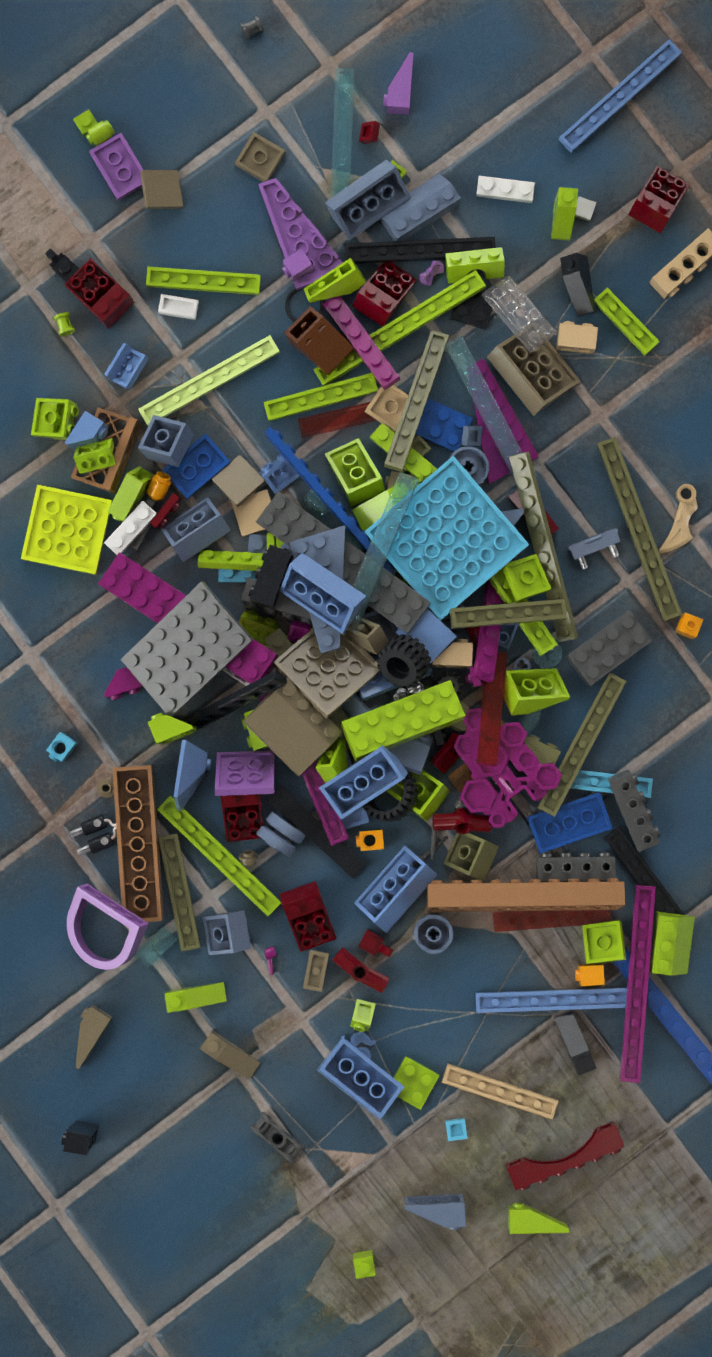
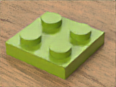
[502,554,551,602]
[582,920,626,965]
[393,1055,440,1110]

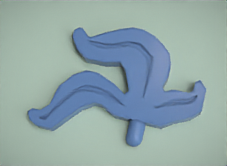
[340,1032,376,1059]

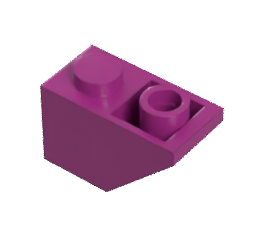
[104,667,144,701]

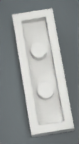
[476,176,535,203]
[104,501,157,555]

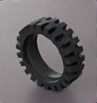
[362,770,418,822]

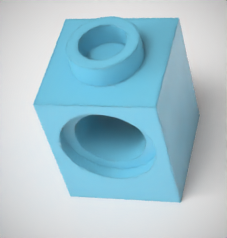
[46,732,78,763]

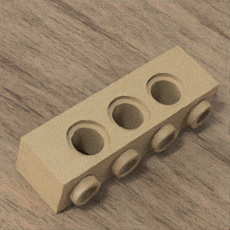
[649,228,712,299]

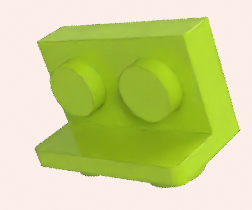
[73,438,116,474]
[239,610,280,649]

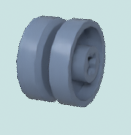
[449,446,489,487]
[256,811,306,858]

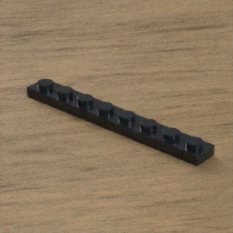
[344,236,496,264]

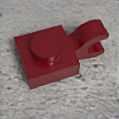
[358,929,393,958]

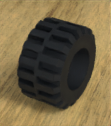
[377,634,431,688]

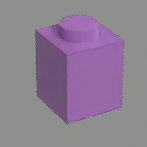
[282,249,313,282]

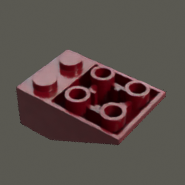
[628,166,689,234]
[64,258,135,329]
[352,262,417,327]
[220,794,264,842]
[280,881,337,952]

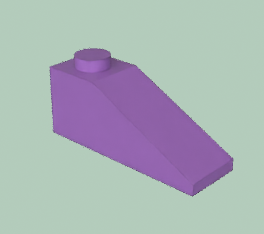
[383,52,413,115]

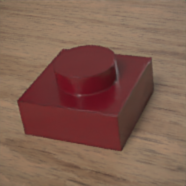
[359,121,380,144]

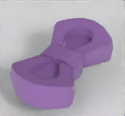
[420,260,444,286]

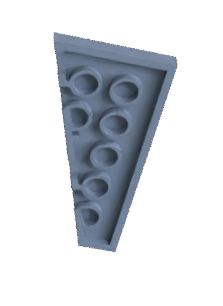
[290,525,346,654]

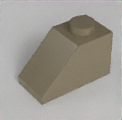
[345,615,389,655]

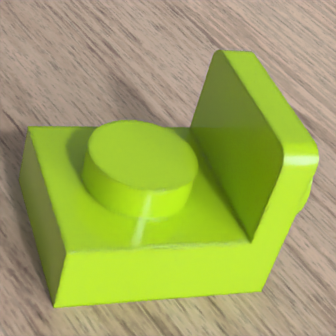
[350,999,376,1032]

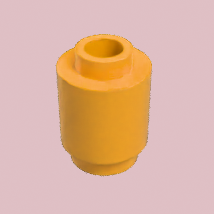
[146,471,171,501]

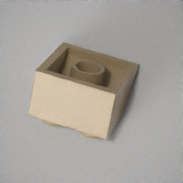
[431,639,473,669]

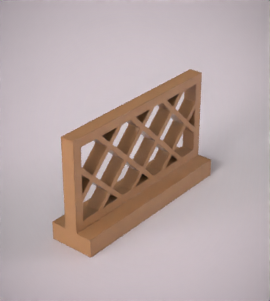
[71,408,142,494]

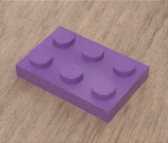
[89,133,143,201]

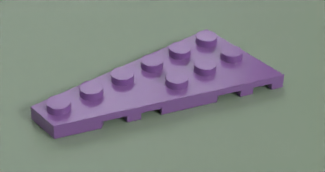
[258,178,343,291]

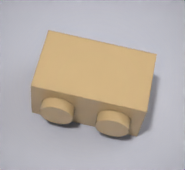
[556,321,598,354]

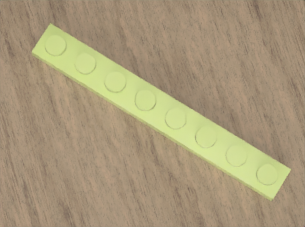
[138,335,280,426]

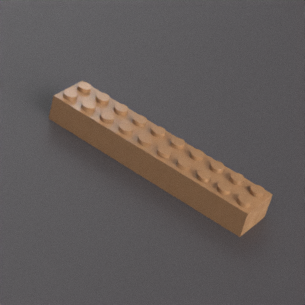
[426,878,625,912]

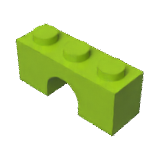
[445,247,505,284]

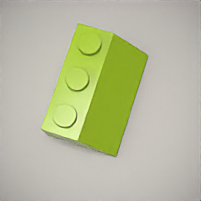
[148,713,198,746]
[649,911,695,976]

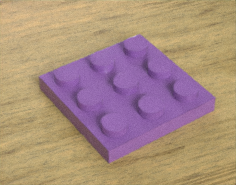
[215,750,275,796]

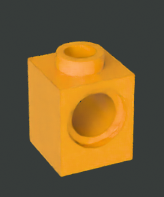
[675,612,703,639]
[356,829,384,851]
[575,963,605,986]

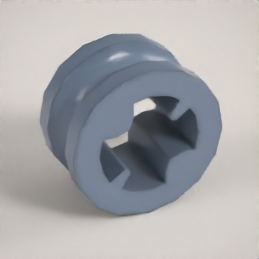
[513,658,531,670]

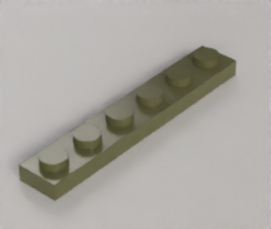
[450,599,567,629]
[158,833,201,952]

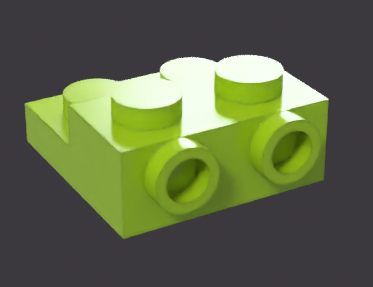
[31,398,79,440]

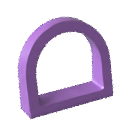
[67,883,149,970]

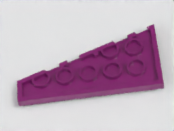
[467,358,539,485]

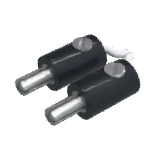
[393,676,435,701]
[70,814,116,855]

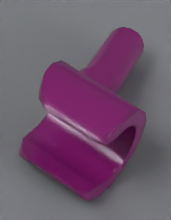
[265,946,277,975]

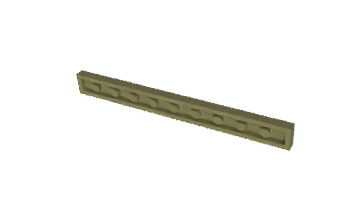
[597,437,682,622]
[509,451,578,642]

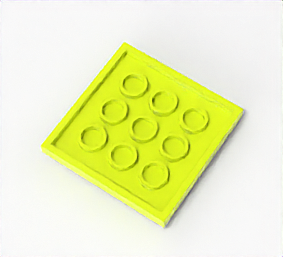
[21,485,113,575]

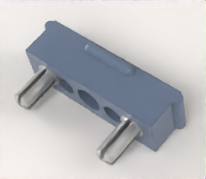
[566,528,621,570]

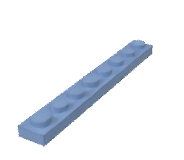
[559,39,682,153]
[475,987,627,1013]

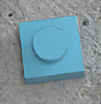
[445,1118,468,1141]

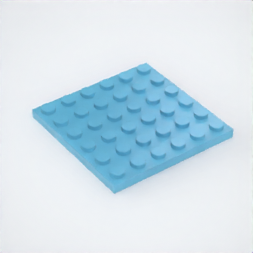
[364,456,529,621]

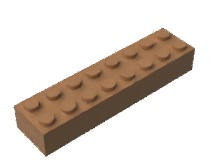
[112,765,164,922]

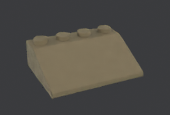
[487,322,580,416]
[243,677,342,776]

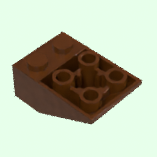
[284,306,354,376]

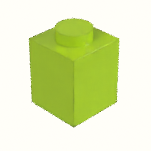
[353,1250,376,1279]

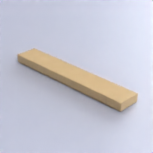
[442,1063,559,1120]

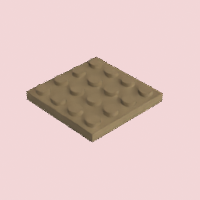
[273,628,381,719]

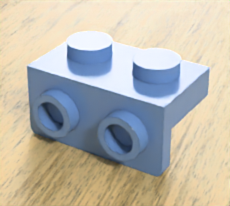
[105,343,149,391]

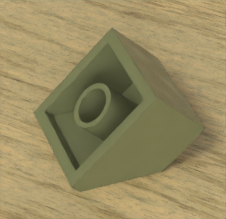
[443,833,499,882]

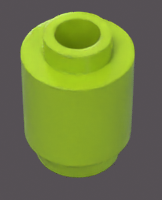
[86,120,115,147]

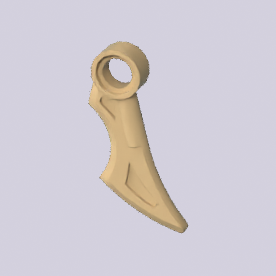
[658,484,698,554]

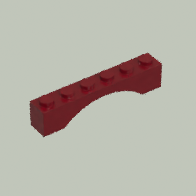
[505,1121,625,1191]

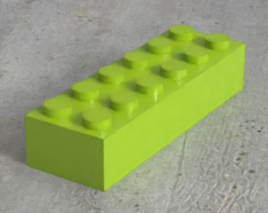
[341,680,466,762]

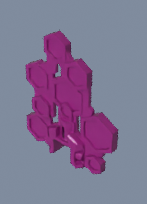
[454,708,562,828]

